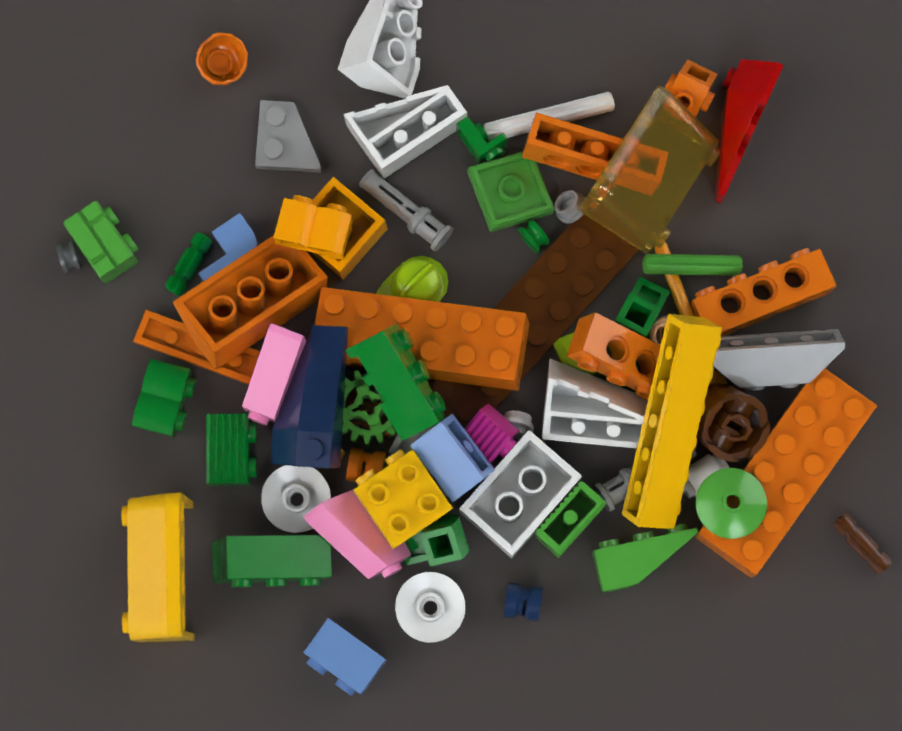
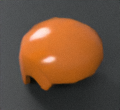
[196,33,248,86]

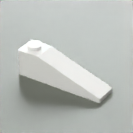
[338,0,423,99]

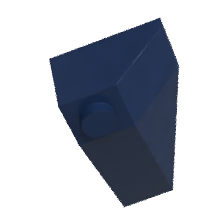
[271,325,348,468]

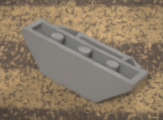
[713,329,845,391]

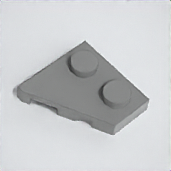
[255,100,321,173]

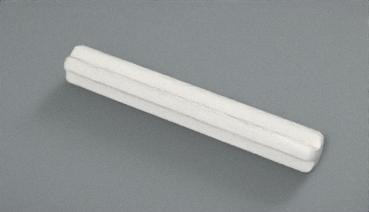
[483,92,615,142]

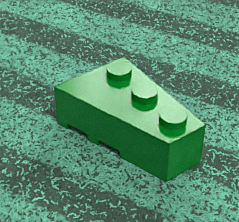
[345,323,446,441]
[212,535,332,588]

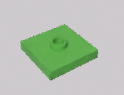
[467,152,555,233]

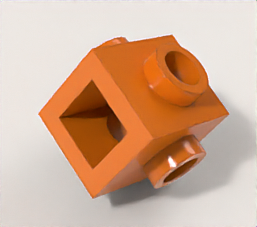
[664,59,718,121]

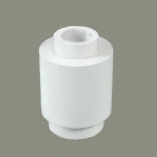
[683,454,730,499]

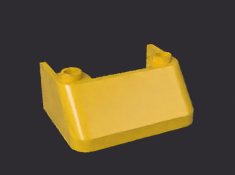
[121,493,195,642]

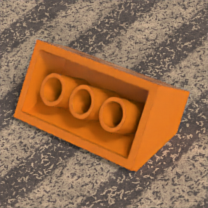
[173,235,328,369]

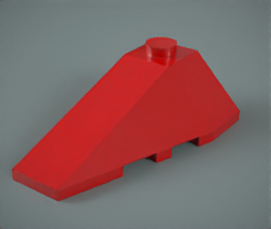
[715,59,784,204]

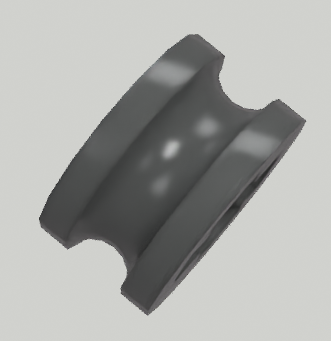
[56,240,82,274]

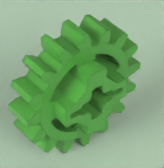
[342,370,396,446]

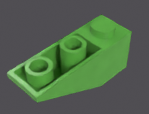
[592,523,698,594]

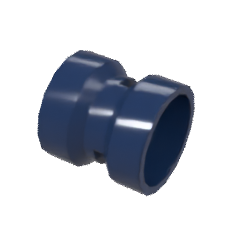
[503,582,543,622]

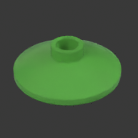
[696,468,767,539]

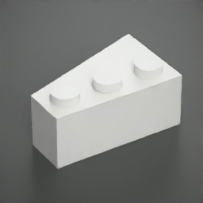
[343,85,467,179]
[542,359,648,449]

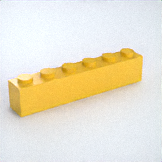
[622,314,722,529]

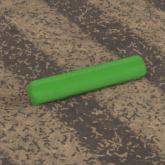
[642,254,743,276]

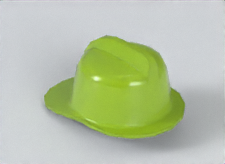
[376,256,449,302]

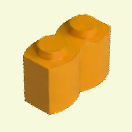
[273,195,353,260]

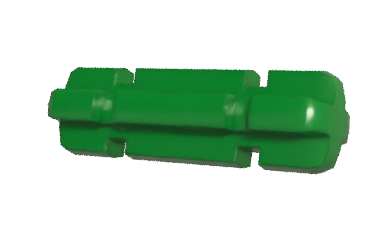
[165,232,212,296]

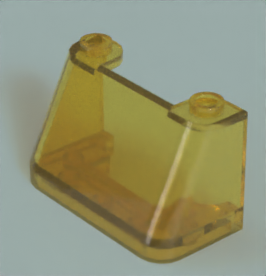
[578,84,721,254]

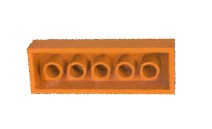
[314,287,530,391]
[694,368,878,578]

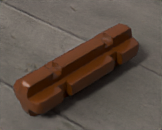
[833,513,892,574]

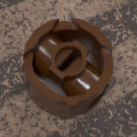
[697,383,770,462]

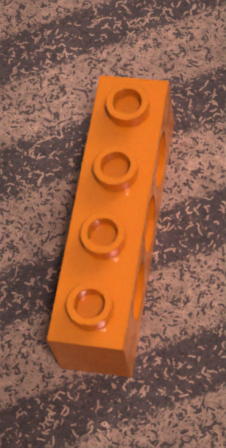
[522,112,667,197]
[690,248,837,337]
[566,312,661,400]

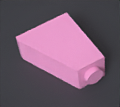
[242,323,306,426]
[304,489,411,579]

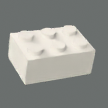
[459,430,582,559]

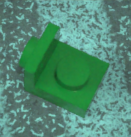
[456,116,508,164]

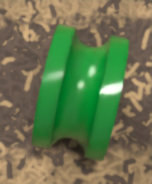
[518,219,550,254]

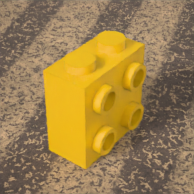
[353,449,453,549]

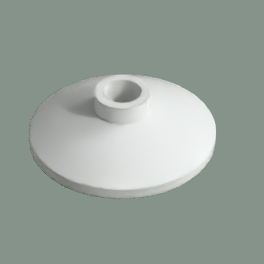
[261,465,331,533]
[395,572,465,643]

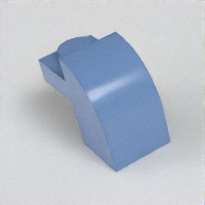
[198,213,259,281]

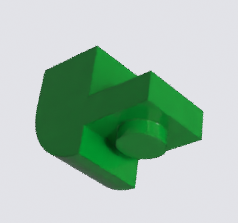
[615,276,670,338]
[405,515,470,567]

